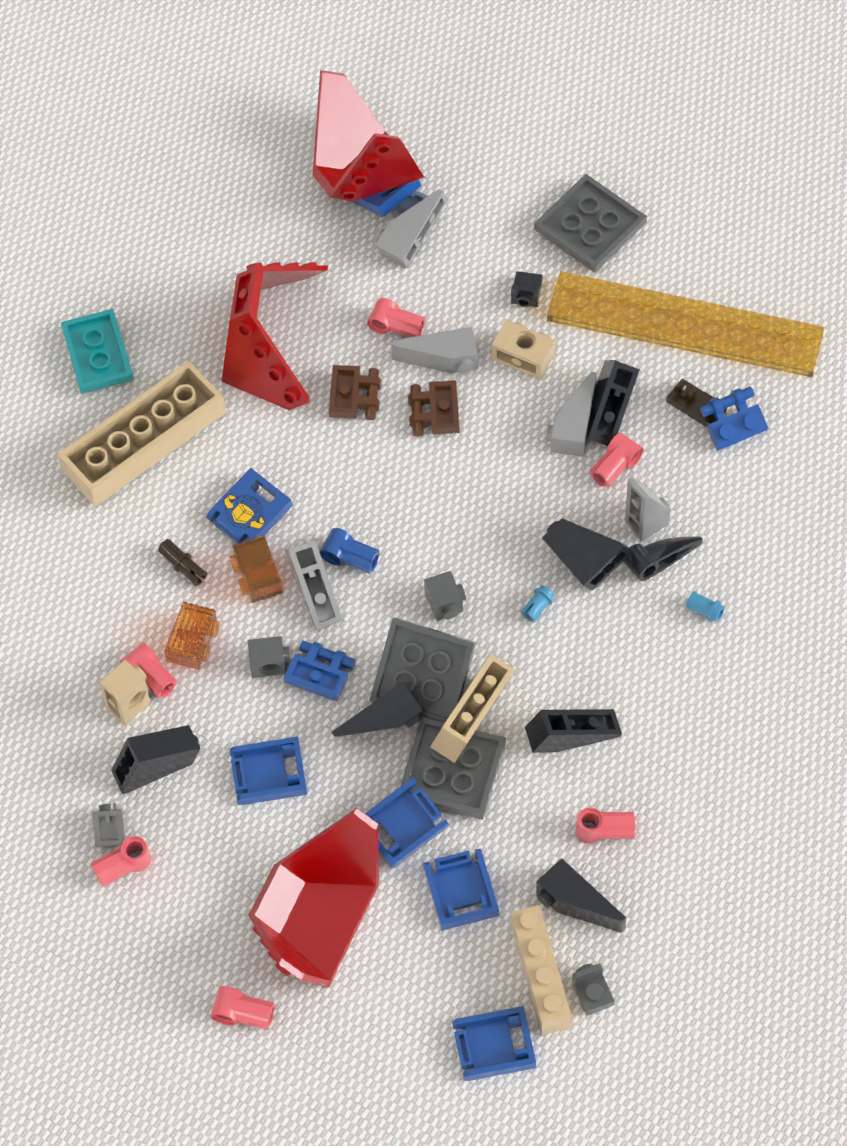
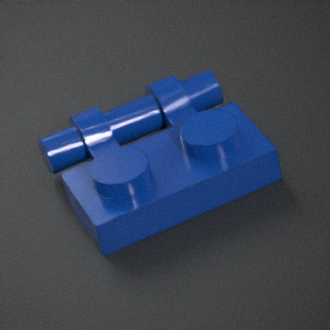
[700,386,769,451]
[283,640,356,702]

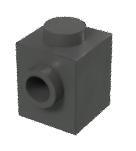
[424,570,466,621]

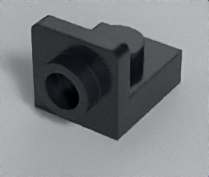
[511,271,543,307]

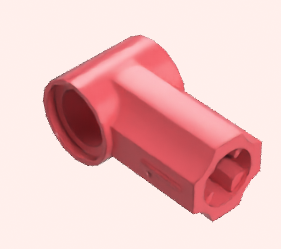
[367,298,425,338]
[590,433,644,488]
[120,642,177,699]
[575,807,635,843]
[90,836,152,887]
[210,986,275,1030]

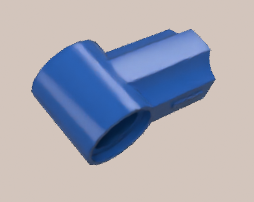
[319,528,380,574]

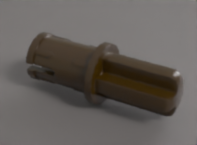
[158,539,208,586]

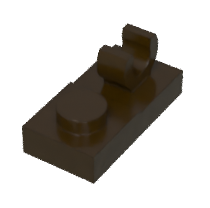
[666,378,727,427]

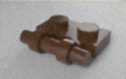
[329,365,381,420]
[408,380,460,437]

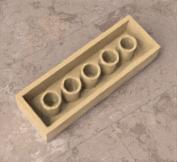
[57,361,226,507]

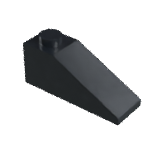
[586,360,640,446]
[331,682,425,737]
[525,709,622,753]
[536,858,626,932]

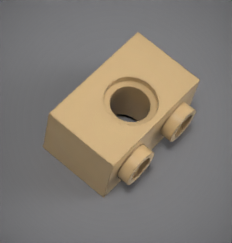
[492,320,555,379]
[99,660,151,725]

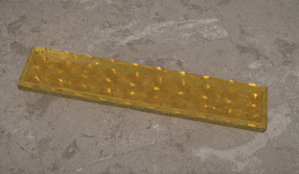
[547,271,825,378]

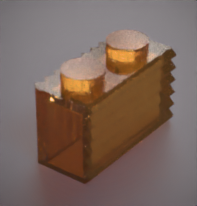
[229,535,283,603]
[164,601,220,670]

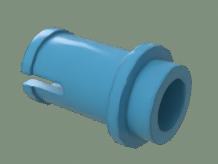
[520,585,555,623]
[686,591,725,622]

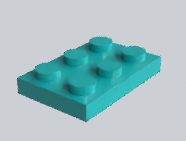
[61,309,134,394]

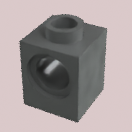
[247,636,291,678]

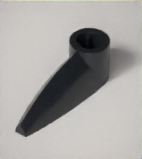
[623,536,703,581]

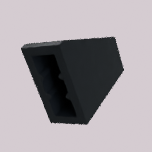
[542,518,634,590]
[111,725,201,794]

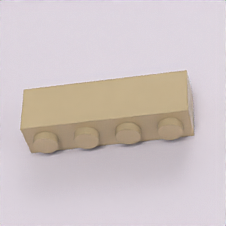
[430,654,515,763]
[511,905,571,1036]

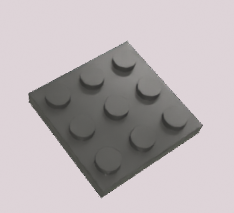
[534,174,647,273]
[369,617,477,723]
[400,717,506,820]

